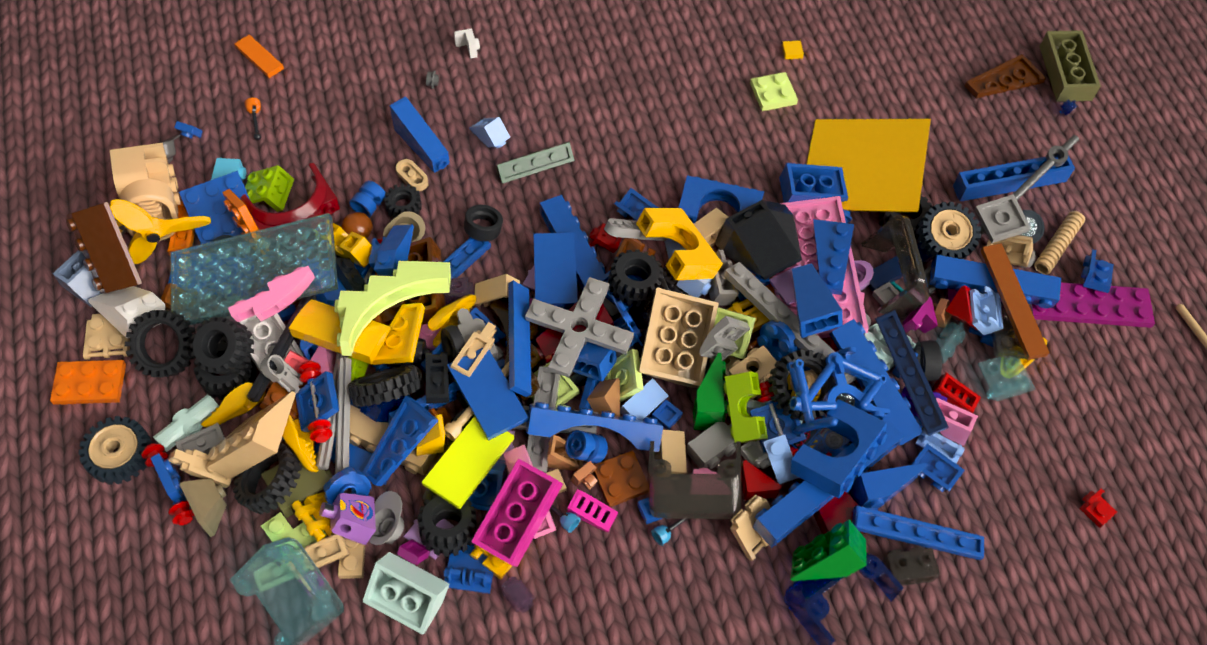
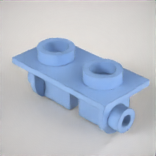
[915,428,965,464]

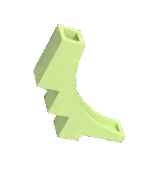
[334,261,451,356]

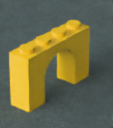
[636,208,723,280]

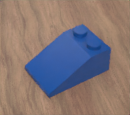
[779,163,848,203]
[850,463,927,510]

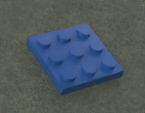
[179,171,250,249]

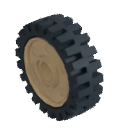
[917,202,981,260]
[79,416,152,485]

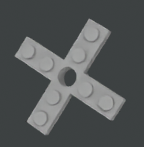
[525,277,634,378]
[513,366,598,473]

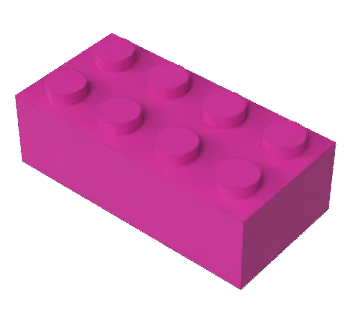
[471,458,563,567]

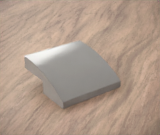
[699,316,750,361]

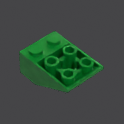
[693,353,728,430]
[791,520,867,581]

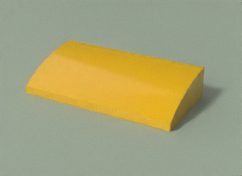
[289,299,391,365]

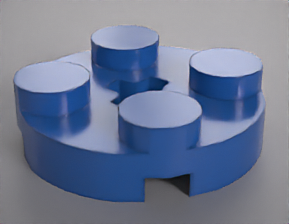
[757,320,797,361]
[323,467,371,504]

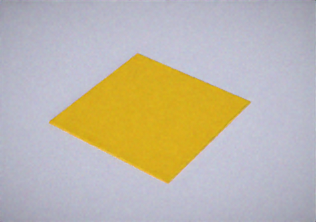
[807,119,931,212]

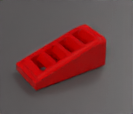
[932,372,981,413]

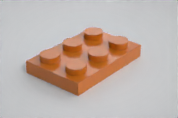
[222,189,270,256]
[50,360,126,405]

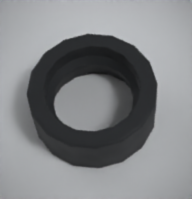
[464,204,503,242]
[914,340,942,381]

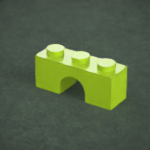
[724,372,768,443]

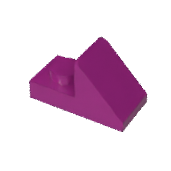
[902,296,937,333]

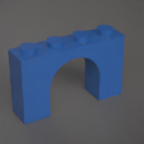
[679,175,764,224]
[791,399,888,498]

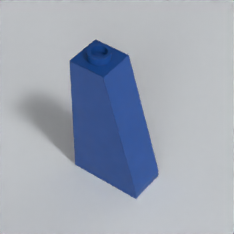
[389,96,450,173]
[792,263,843,338]

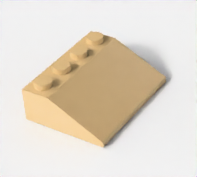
[638,288,719,388]
[206,391,296,479]

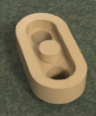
[396,159,428,191]

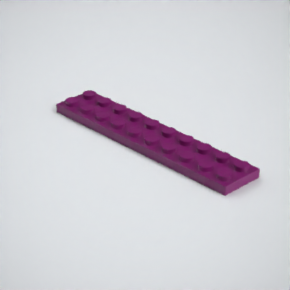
[945,282,1155,328]

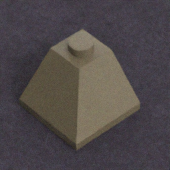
[180,479,227,537]

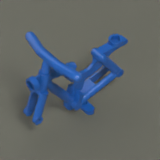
[787,347,890,435]

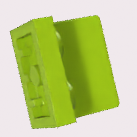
[245,165,294,212]

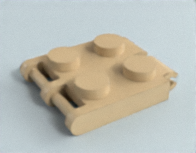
[83,314,130,360]
[730,495,771,561]

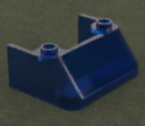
[784,552,904,645]

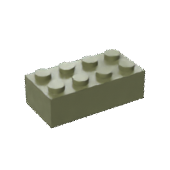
[1039,30,1101,102]

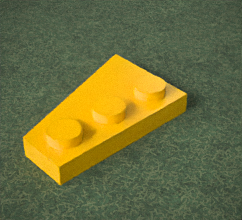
[372,303,425,365]

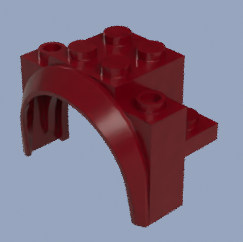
[240,163,340,251]

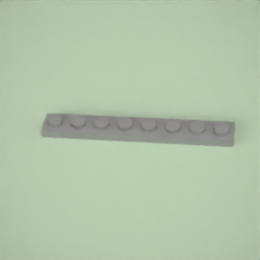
[723,262,857,384]

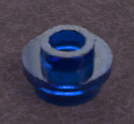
[1059,99,1078,116]

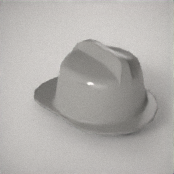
[369,491,404,545]

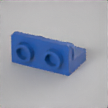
[1081,249,1114,293]

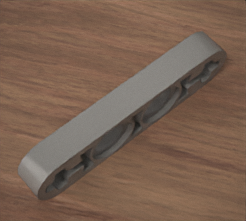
[604,218,667,241]

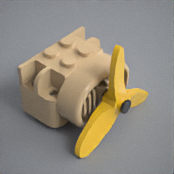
[109,143,211,264]

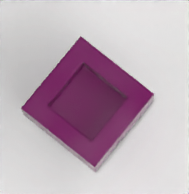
[397,539,430,565]

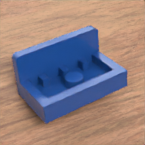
[614,188,658,221]
[911,443,965,492]

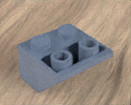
[53,250,102,307]

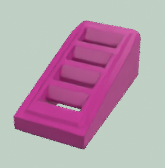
[568,489,618,533]

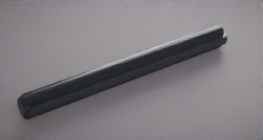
[247,292,317,403]

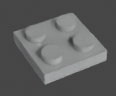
[974,194,1031,243]

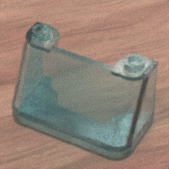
[230,537,344,645]

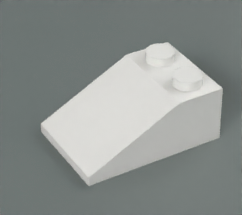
[88,286,165,339]
[240,313,304,372]

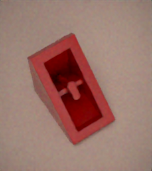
[945,285,978,330]
[740,460,782,500]

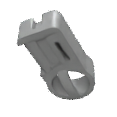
[260,355,303,393]

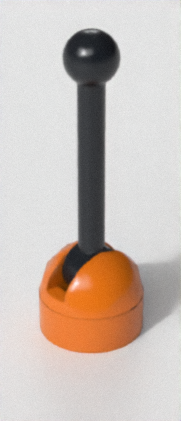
[244,98,261,140]

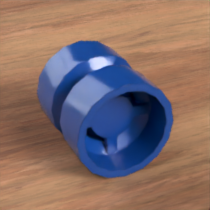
[349,180,386,218]
[565,430,608,464]

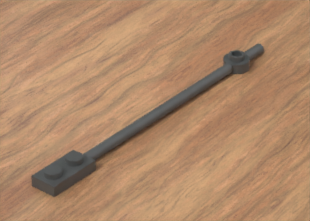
[913,135,1079,296]

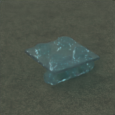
[978,352,1035,401]

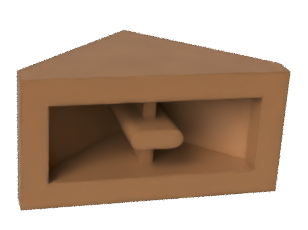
[587,378,620,417]
[547,435,583,471]

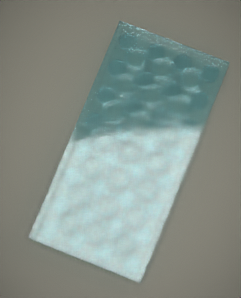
[171,213,338,325]

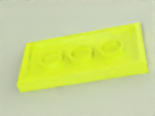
[422,416,514,509]

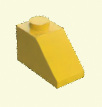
[415,414,445,456]

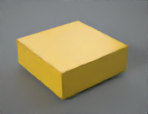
[782,41,804,59]

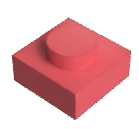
[284,350,310,375]

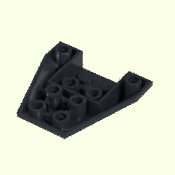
[715,200,802,280]

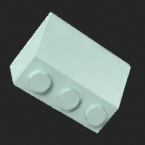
[362,552,450,635]

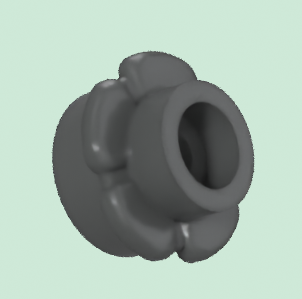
[426,70,439,89]

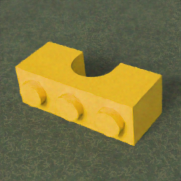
[316,221,372,267]

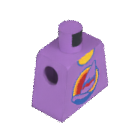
[319,493,376,545]

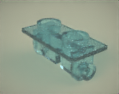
[936,321,965,364]

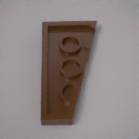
[965,54,1046,98]

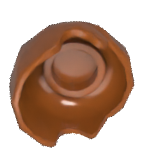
[341,212,373,238]

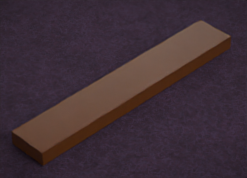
[980,243,1050,360]

